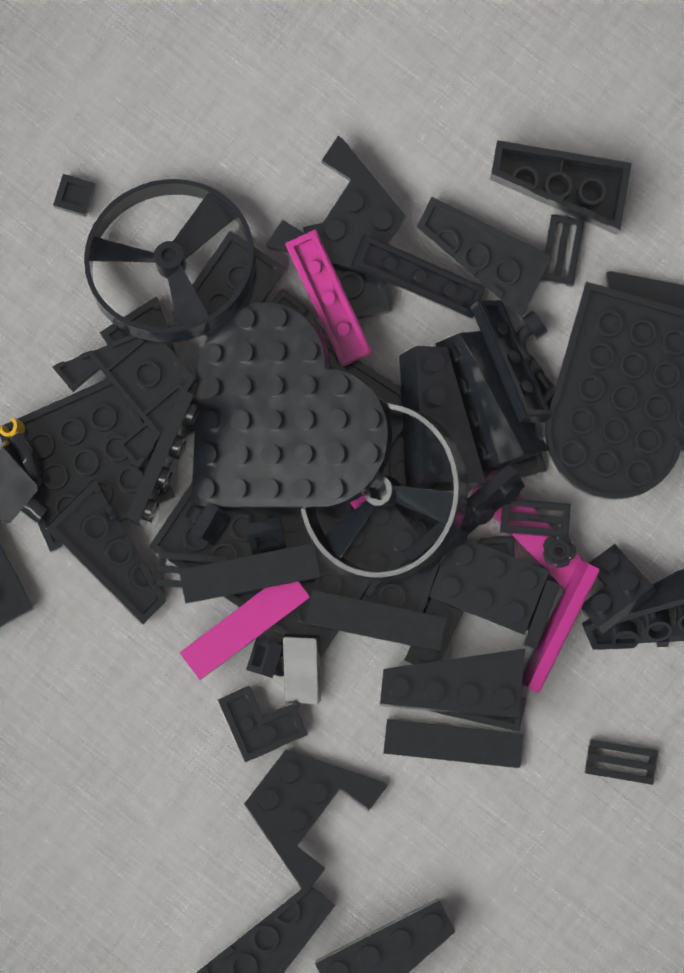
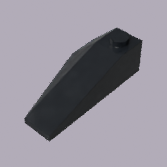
[582,569,684,650]

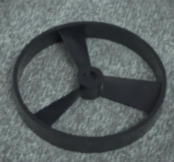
[84,179,256,342]
[301,403,468,578]

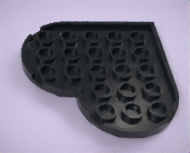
[545,281,684,500]
[191,302,392,508]

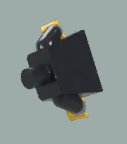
[0,417,49,523]

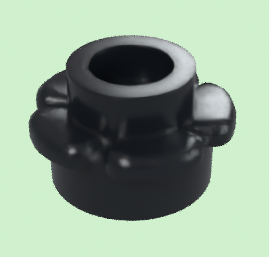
[542,535,576,568]

